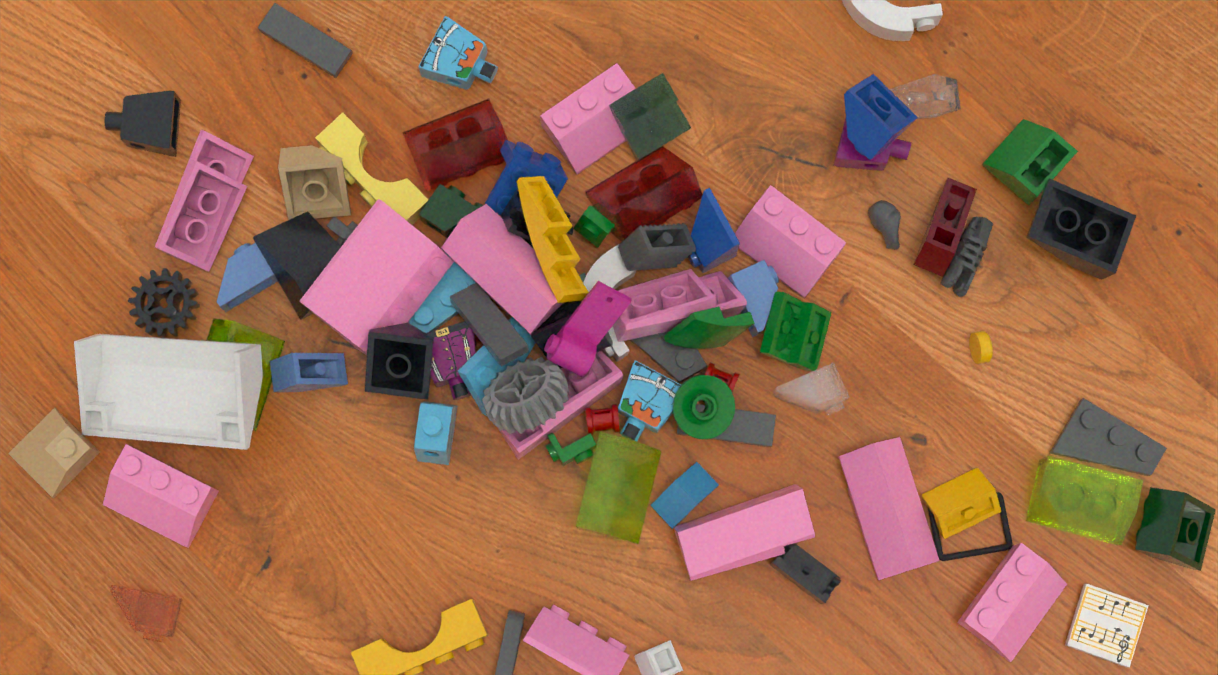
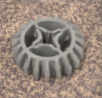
[482,357,570,434]

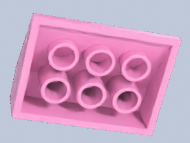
[299,199,454,355]

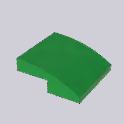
[760,292,832,373]
[664,307,755,349]

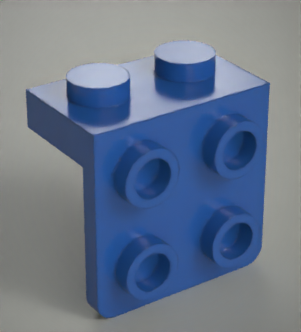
[485,140,568,215]

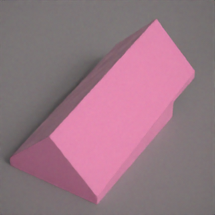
[155,130,254,272]
[441,204,563,335]
[613,269,747,342]
[497,350,623,460]
[839,437,940,580]
[674,484,815,581]

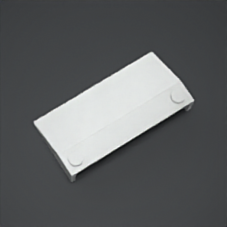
[74,334,263,450]

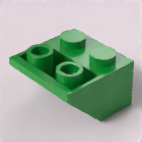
[982,119,1078,205]

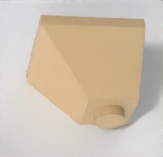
[278,145,351,220]
[8,408,100,498]

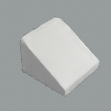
[634,640,683,675]

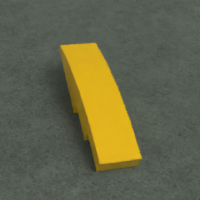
[517,176,589,303]

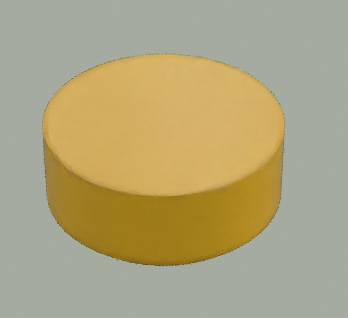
[969,331,993,364]

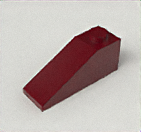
[913,178,977,277]

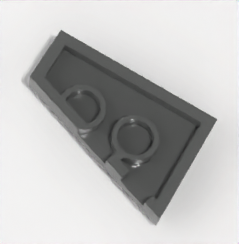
[630,331,707,383]
[1050,398,1167,476]

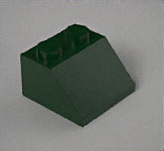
[1135,487,1216,571]

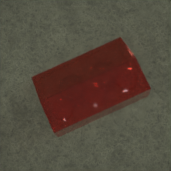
[402,99,508,191]
[585,146,703,241]

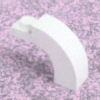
[842,0,943,41]
[583,244,636,362]

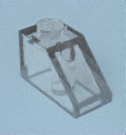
[889,74,961,119]
[773,363,850,416]

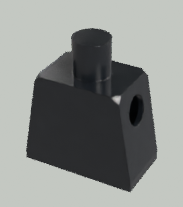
[104,91,181,157]

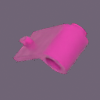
[544,281,631,377]

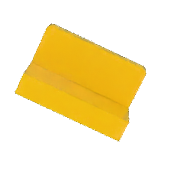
[922,468,1001,539]

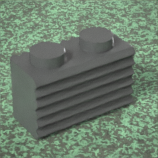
[618,223,696,271]

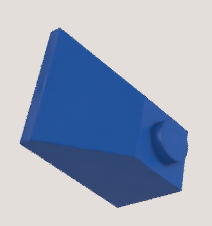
[844,74,918,160]
[688,188,740,274]

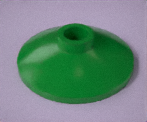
[672,375,735,439]

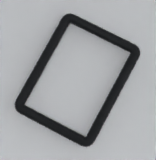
[928,492,1013,561]

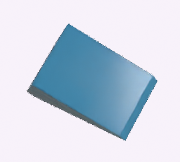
[650,462,719,529]

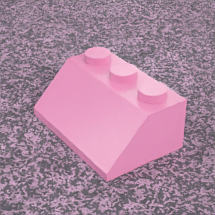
[540,63,653,175]
[735,185,846,298]
[103,444,219,548]
[957,543,1067,662]
[523,604,629,675]

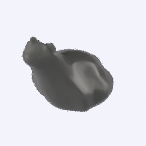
[868,200,901,250]

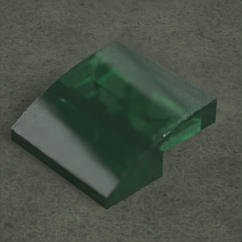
[609,73,691,160]

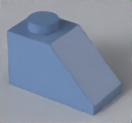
[217,243,278,312]
[728,260,779,337]
[270,353,348,392]

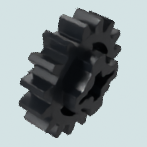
[128,268,200,338]

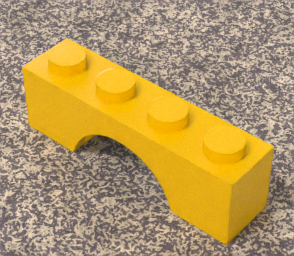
[351,599,489,675]

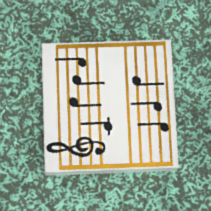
[1065,584,1149,667]

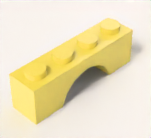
[315,113,428,225]

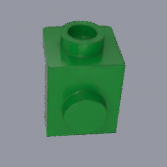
[573,205,616,248]
[545,432,597,466]

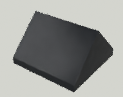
[365,323,434,400]

